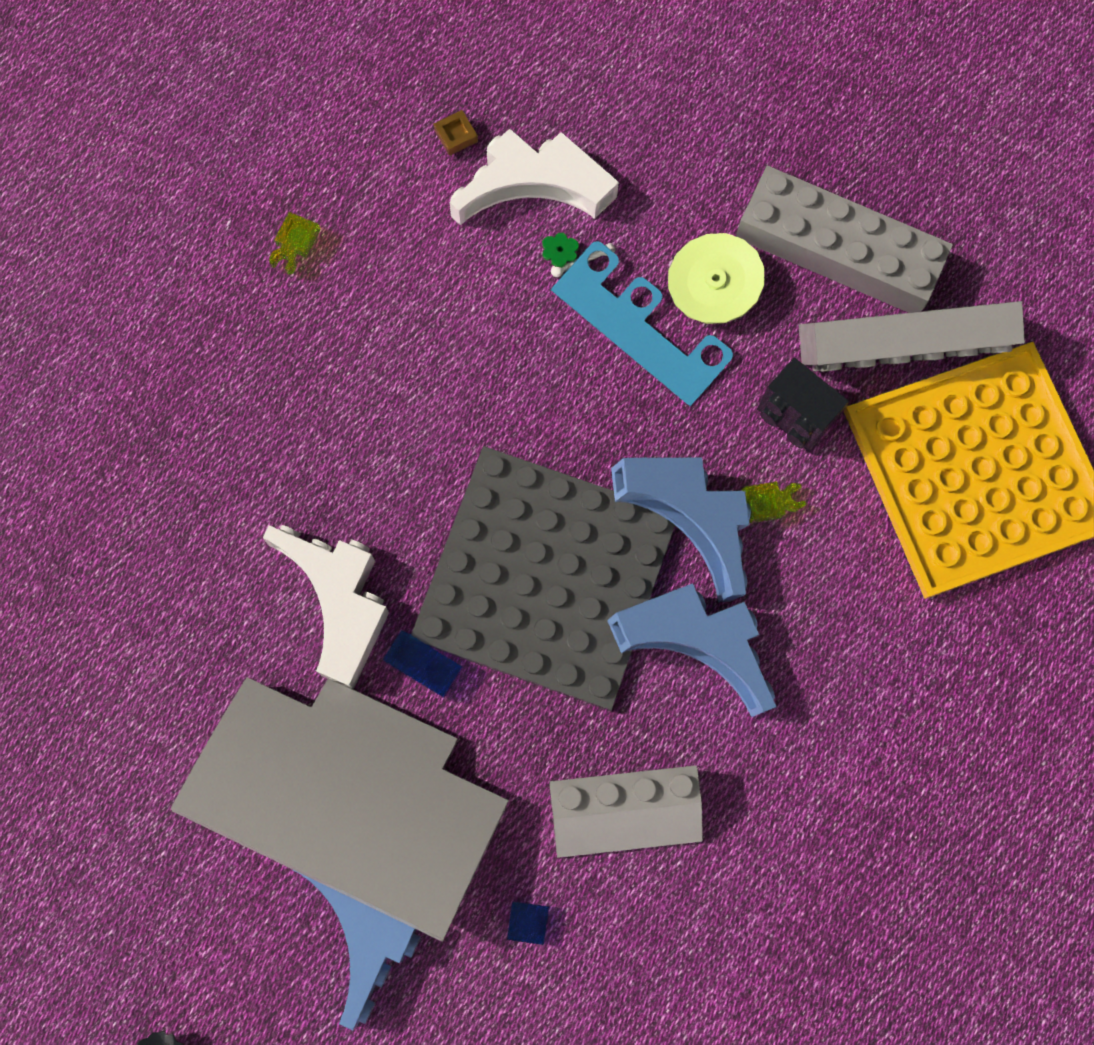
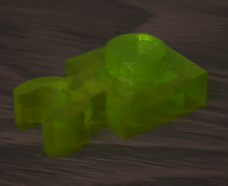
[269,212,321,275]
[741,482,806,523]

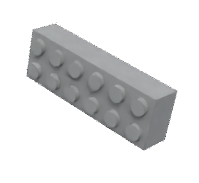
[736,165,953,313]
[799,301,1025,371]

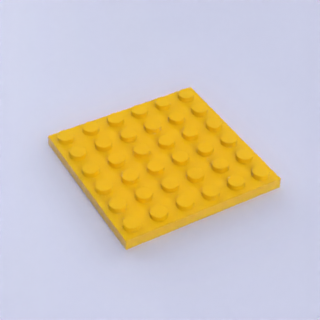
[844,342,1094,599]

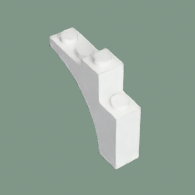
[449,129,619,225]
[263,525,389,689]

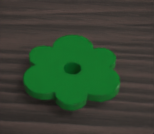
[542,233,579,268]

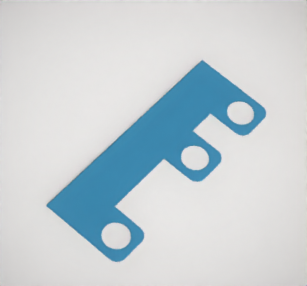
[550,241,733,406]

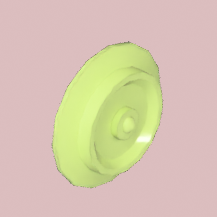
[668,233,764,324]

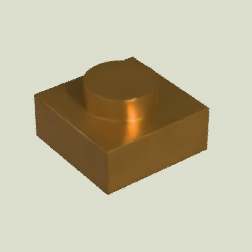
[433,110,478,156]

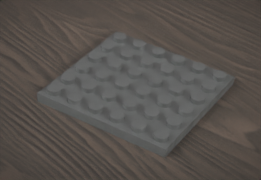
[410,446,675,712]

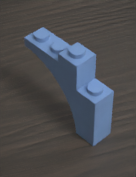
[611,457,751,602]
[607,583,776,717]
[293,870,421,1030]

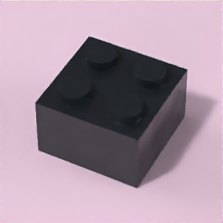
[757,357,849,452]

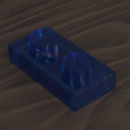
[383,630,463,698]

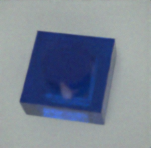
[507,901,549,945]

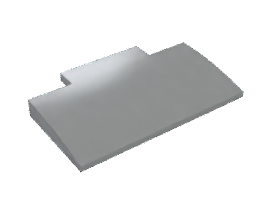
[171,677,508,942]

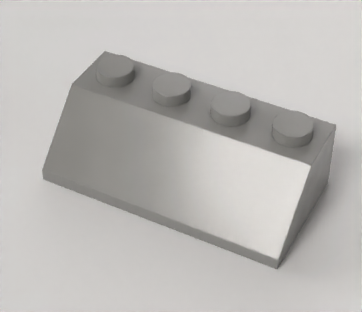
[549,765,702,858]

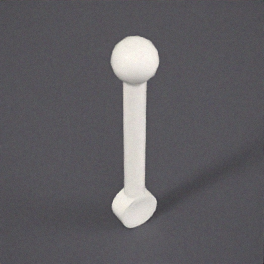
[551,243,616,278]

